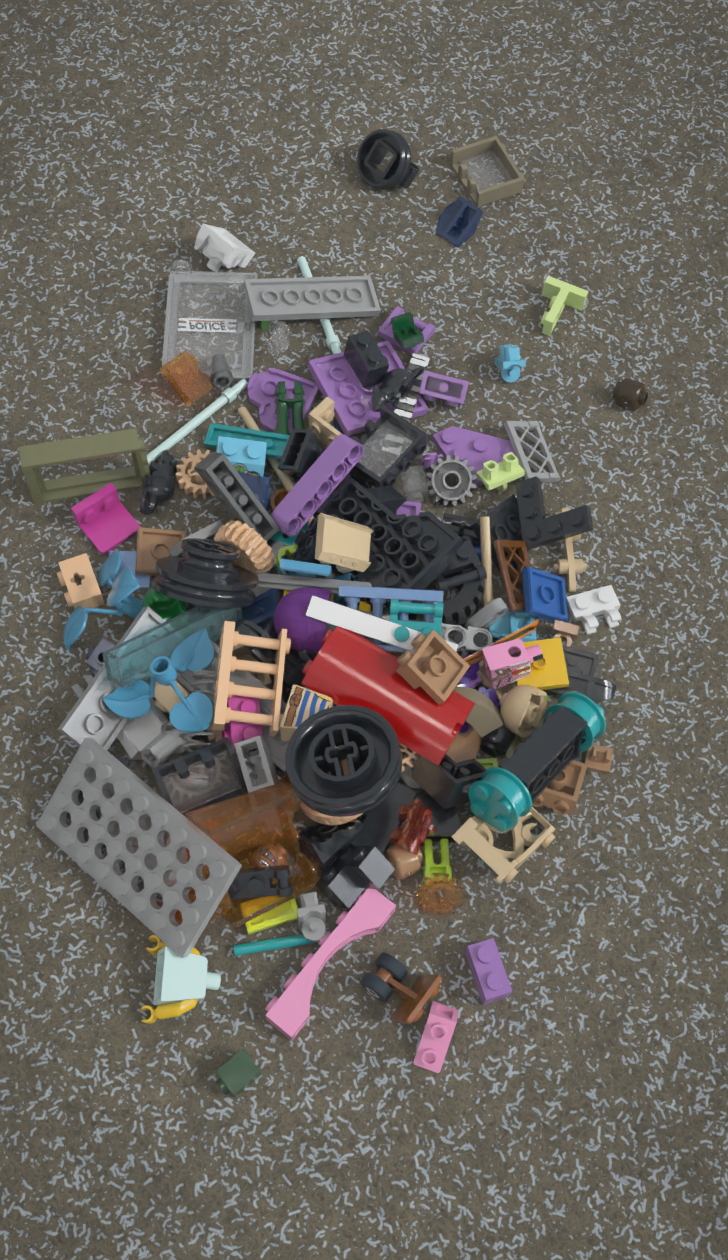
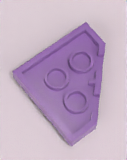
[432,426,516,491]

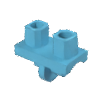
[495,344,526,382]

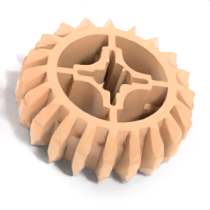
[214,520,275,576]

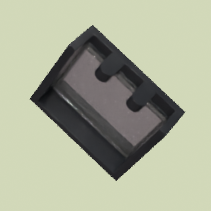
[350,404,427,488]
[152,737,251,824]

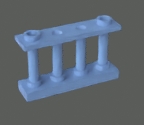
[339,585,444,652]

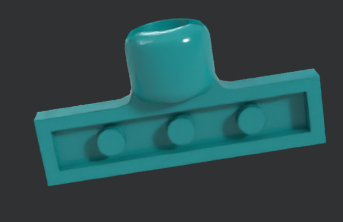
[203,423,290,460]

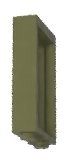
[19,428,150,504]

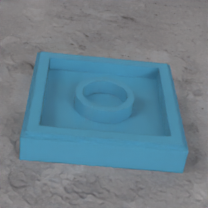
[280,559,333,579]

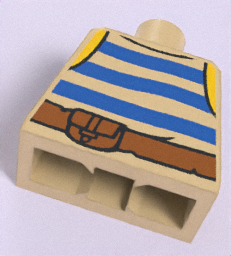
[280,684,333,741]

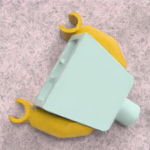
[141,935,221,1024]

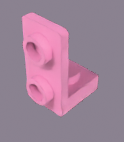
[414,1001,459,1073]

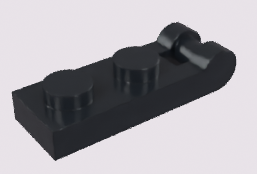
[221,865,293,901]

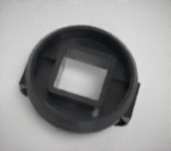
[357,129,420,190]

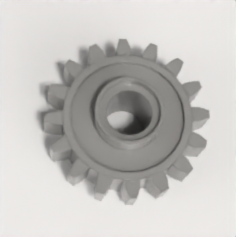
[425,455,477,507]

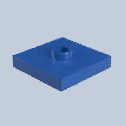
[522,566,568,622]

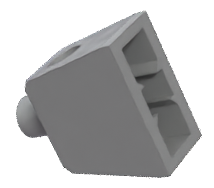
[234,736,279,793]

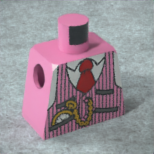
[482,639,543,690]

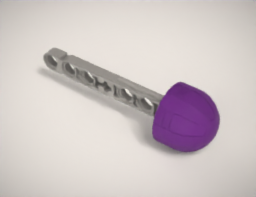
[274,587,492,654]

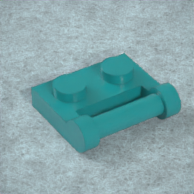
[388,599,443,646]

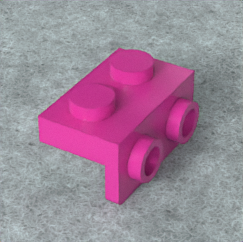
[221,696,263,750]

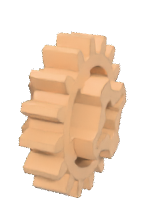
[176,450,215,499]

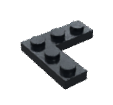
[515,476,594,550]

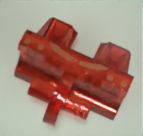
[390,799,437,855]

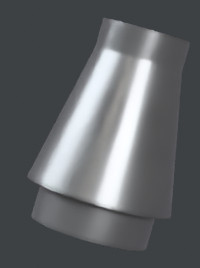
[210,354,233,388]

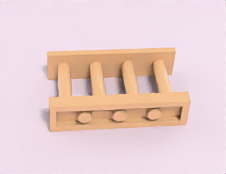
[211,621,291,737]

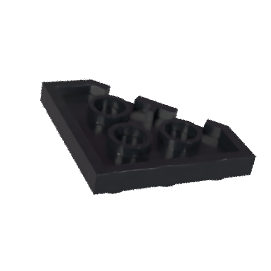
[470,494,528,582]

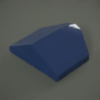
[435,196,483,248]

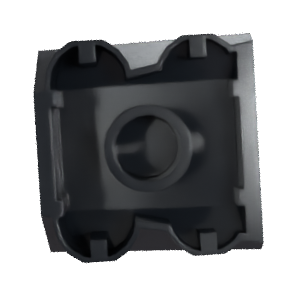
[298,819,363,871]

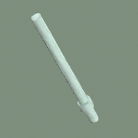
[297,256,341,354]
[147,379,248,465]

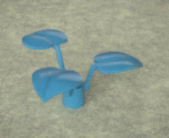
[63,548,143,651]
[103,628,215,733]

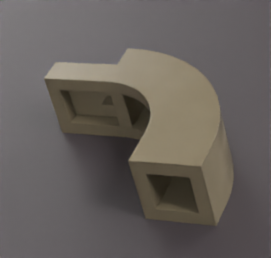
[453,686,503,737]

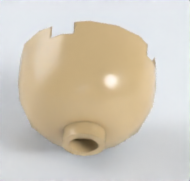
[499,685,547,738]

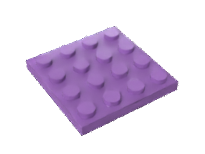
[307,340,428,436]

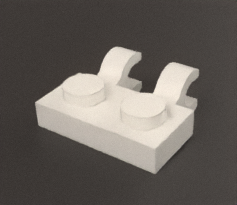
[566,585,621,635]

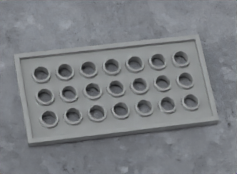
[36,738,242,958]

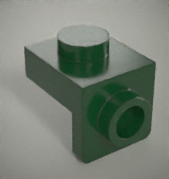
[391,312,424,349]

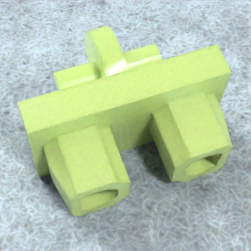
[476,452,525,492]

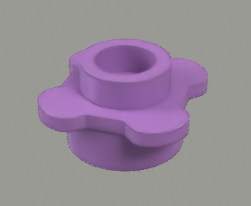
[419,452,443,471]

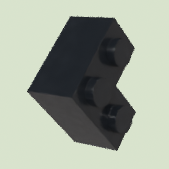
[411,754,487,809]
[315,845,395,909]

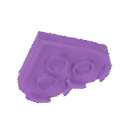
[247,368,320,435]

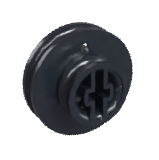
[153,538,258,608]
[285,705,402,817]

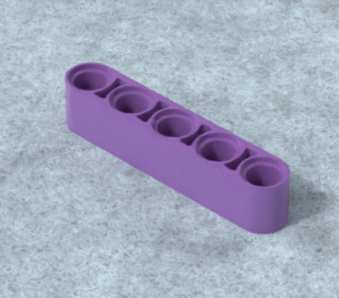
[271,434,364,536]

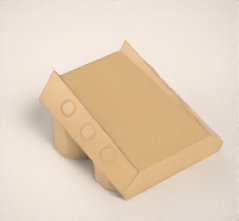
[315,513,373,574]

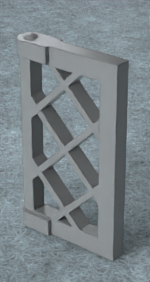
[504,421,561,483]

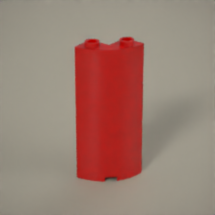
[301,626,475,765]

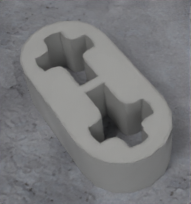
[465,598,509,629]

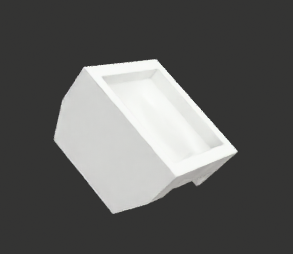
[194,224,255,272]

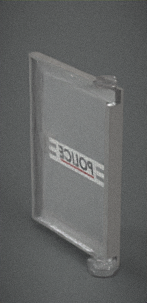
[162,260,258,385]

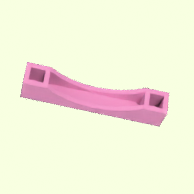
[265,889,396,1041]

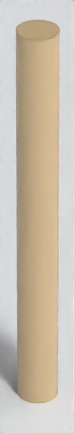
[480,516,493,608]

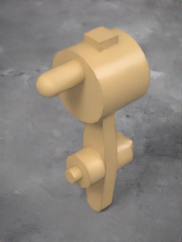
[546,508,587,592]

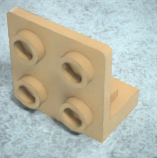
[309,396,342,450]

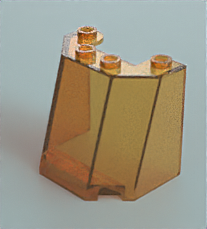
[184,782,319,927]

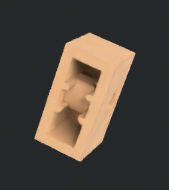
[57,553,104,609]

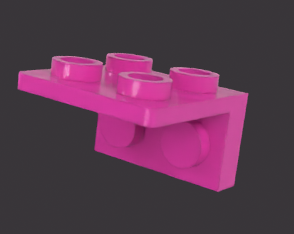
[71,483,141,555]

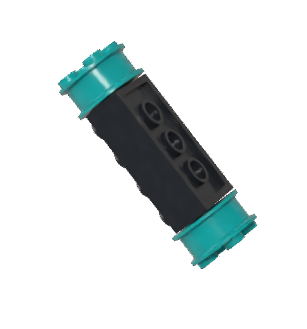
[468,691,606,832]

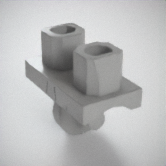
[297,892,326,942]

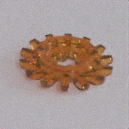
[416,873,465,917]

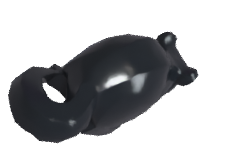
[371,365,424,412]
[140,450,177,515]

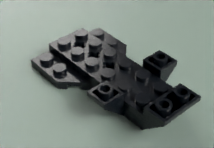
[314,477,464,611]

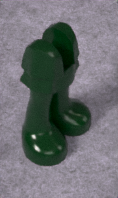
[272,381,305,435]

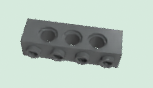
[194,452,280,541]

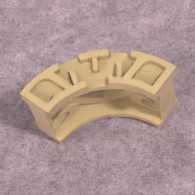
[452,807,555,884]

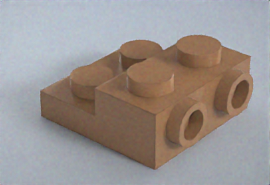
[396,629,470,704]
[532,760,588,815]

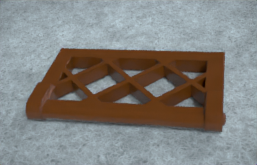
[493,539,531,612]

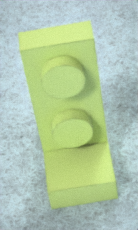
[541,276,589,336]

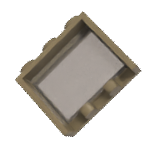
[450,136,525,208]

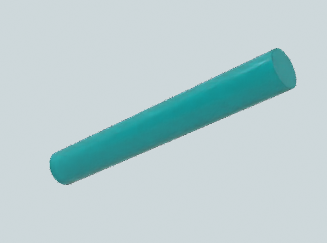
[234,934,316,956]

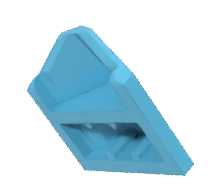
[489,610,537,642]

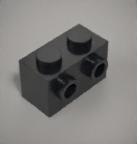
[344,331,389,388]

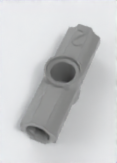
[141,721,194,768]

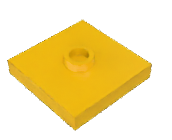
[516,638,569,690]

